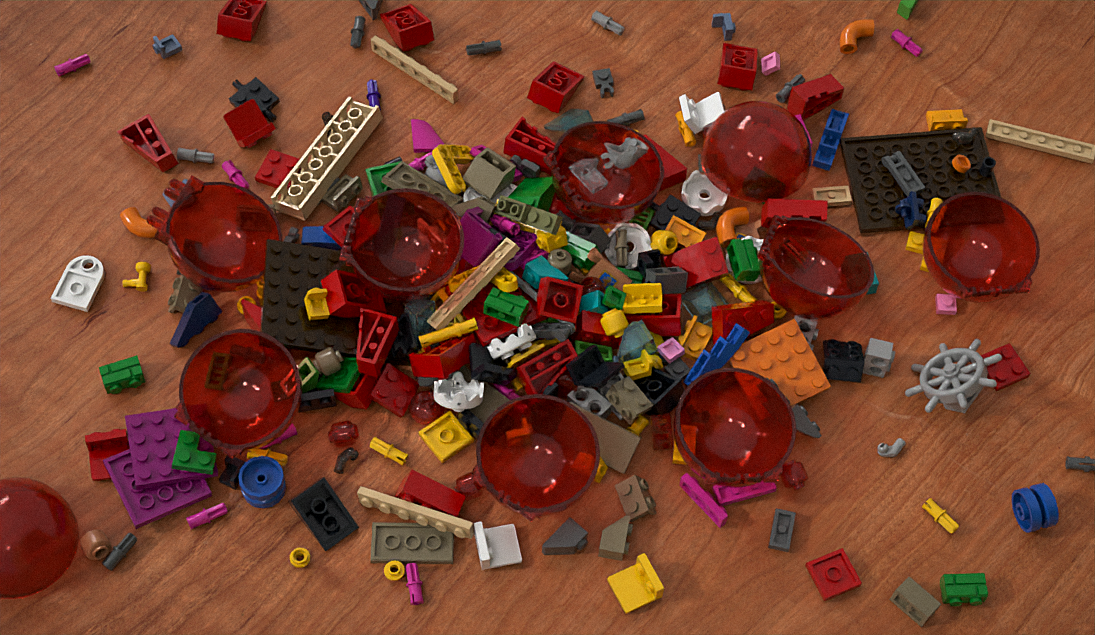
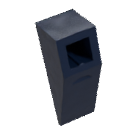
[170,292,222,348]

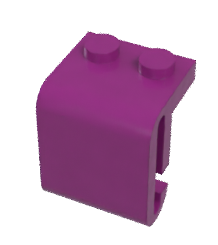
[446,206,503,267]

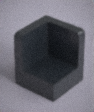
[637,249,662,279]
[218,454,245,490]

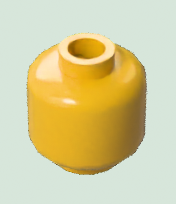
[650,230,678,255]
[600,308,629,338]

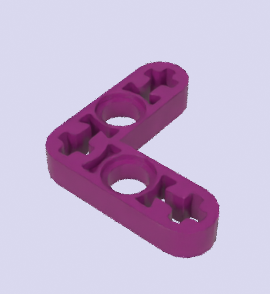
[491,225,538,271]

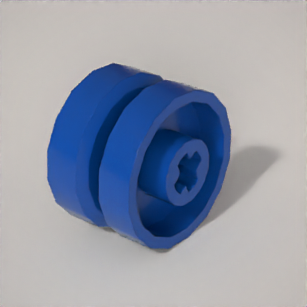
[238,456,286,508]
[1011,483,1059,533]

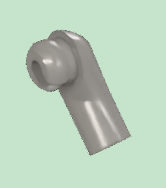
[877,438,906,457]

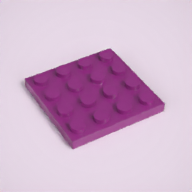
[125,404,218,489]
[103,449,212,529]

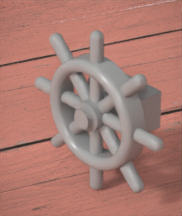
[905,339,1002,413]

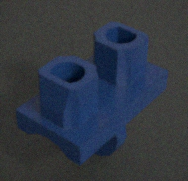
[895,191,926,230]

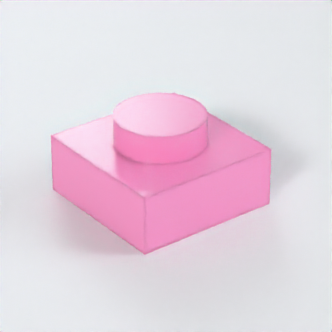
[761,52,780,76]
[935,294,957,315]
[657,337,685,364]

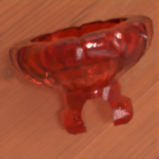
[409,390,445,425]

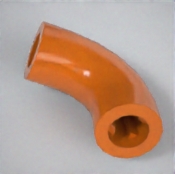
[839,19,874,54]
[120,207,170,238]
[716,207,749,247]

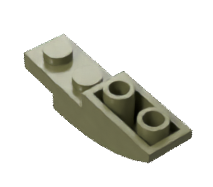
[494,195,563,235]

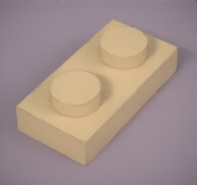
[811,186,852,207]

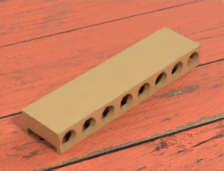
[270,96,383,221]

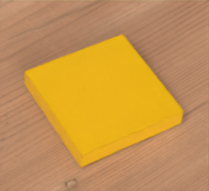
[418,411,474,463]

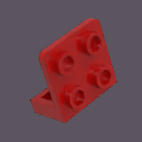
[223,99,276,148]
[85,429,130,481]

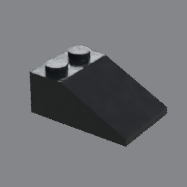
[623,367,687,421]
[288,477,359,551]

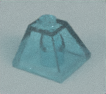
[544,109,597,139]
[682,282,729,324]
[404,298,436,350]
[617,320,657,362]

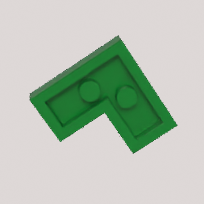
[172,430,217,475]

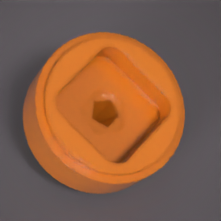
[952,155,971,173]

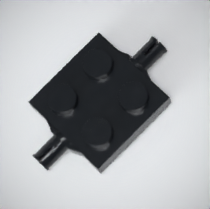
[228,77,280,122]
[647,194,701,230]

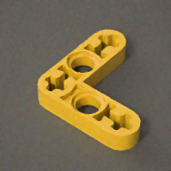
[432,144,474,194]
[448,265,518,293]

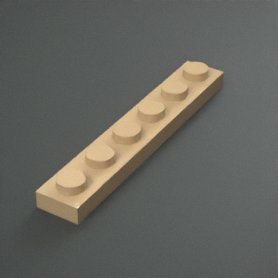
[371,35,458,104]
[985,119,1095,164]
[427,237,520,331]
[357,486,474,539]

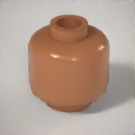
[80,529,111,560]

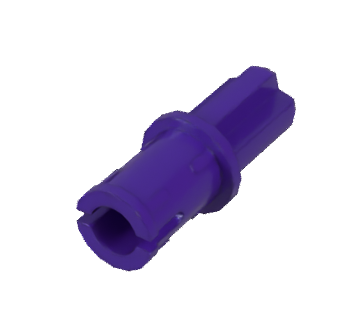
[366,79,381,111]

